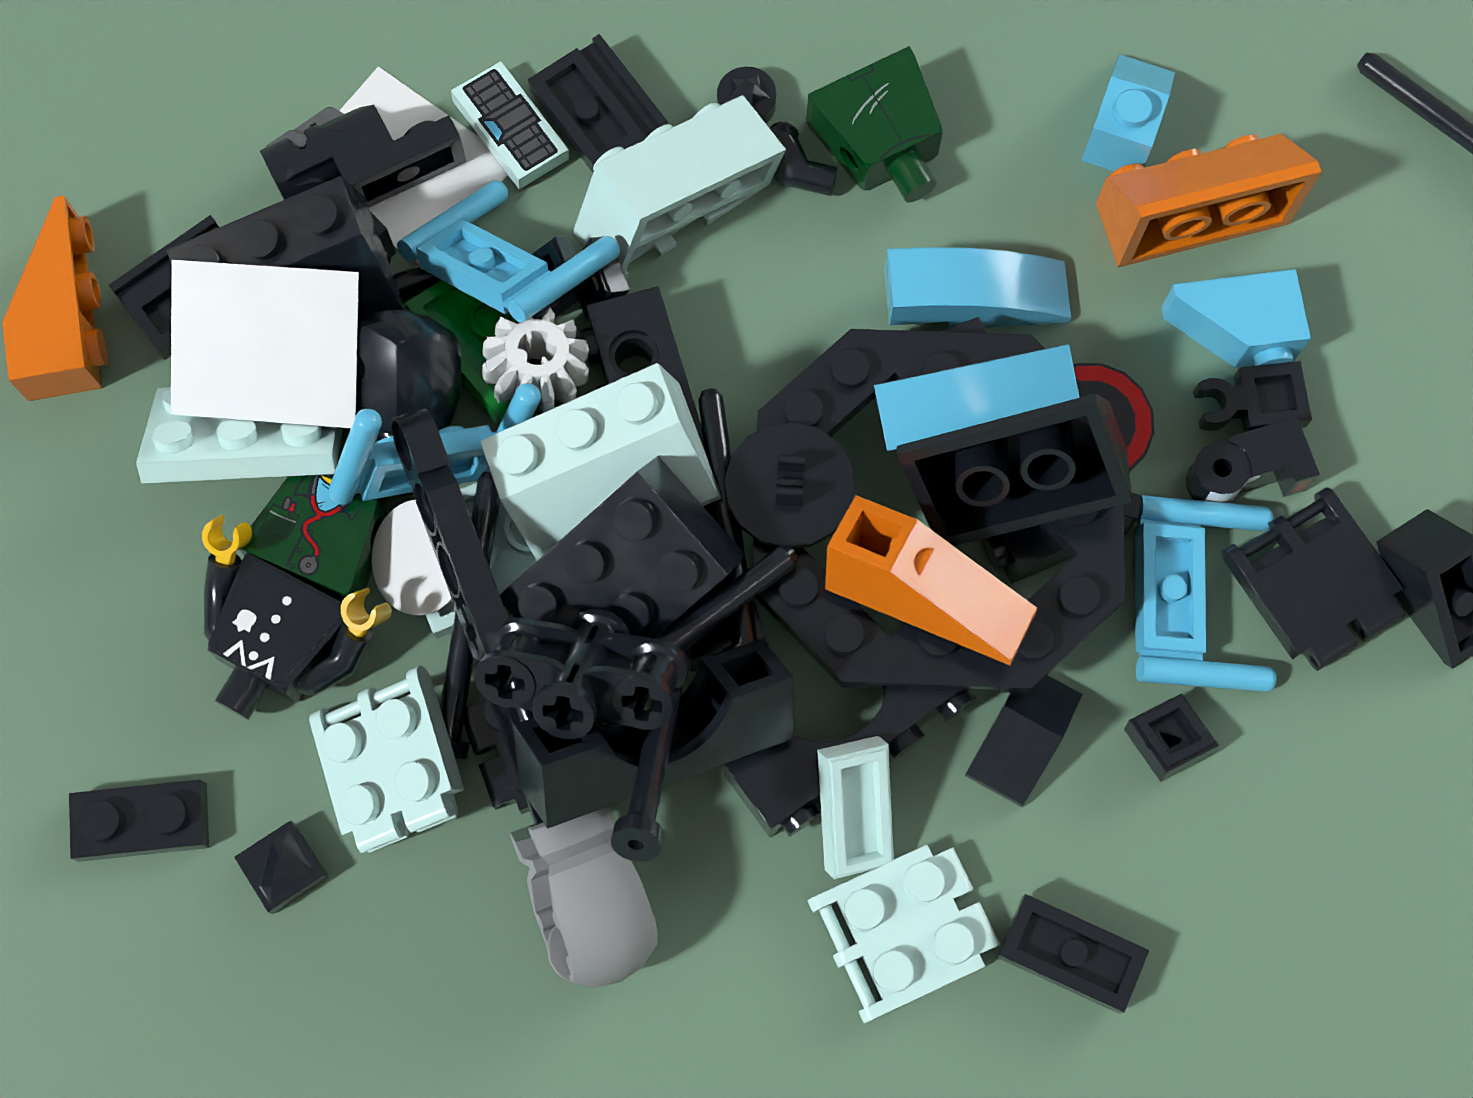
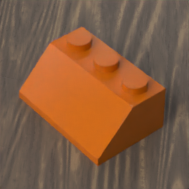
[1096,134,1322,268]

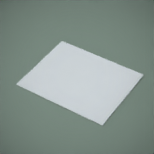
[340,66,508,264]
[171,260,359,428]

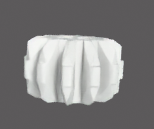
[482,307,589,413]

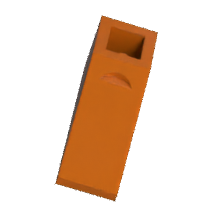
[2,195,108,401]
[825,495,1037,665]

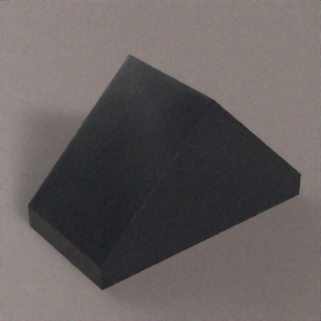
[964,675,1083,807]

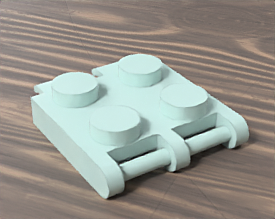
[309,665,464,853]
[807,845,1000,1024]

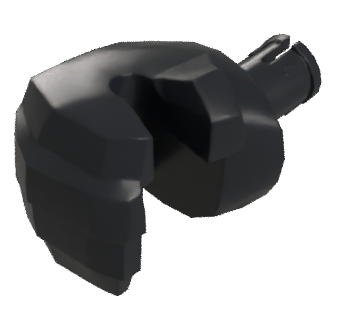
[349,310,461,495]

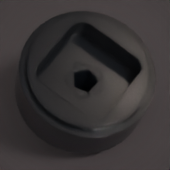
[717,66,777,123]

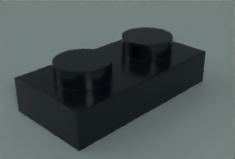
[69,779,209,862]
[996,894,1149,1014]

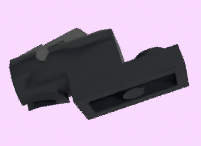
[260,104,467,207]

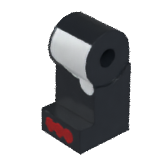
[1186,417,1320,503]

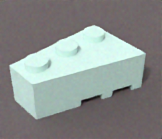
[573,95,786,279]

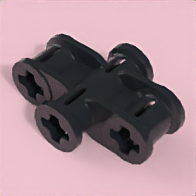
[475,609,689,739]

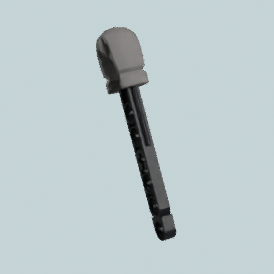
[391,408,658,988]

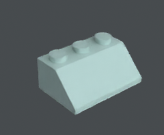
[480,363,722,560]

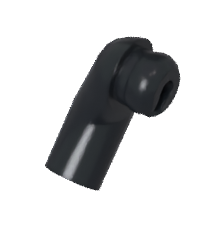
[770,121,838,196]

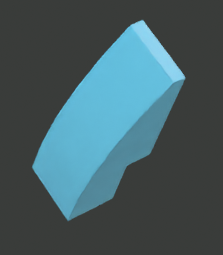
[884,247,1071,329]
[874,344,1080,451]

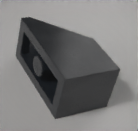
[1376,509,1473,669]

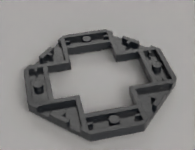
[752,329,1125,693]

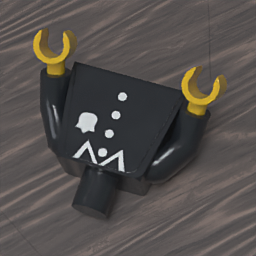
[202,514,392,720]

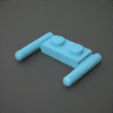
[397,180,620,323]
[328,383,541,505]
[1135,495,1277,692]

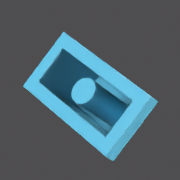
[1081,54,1175,171]
[1161,269,1311,368]

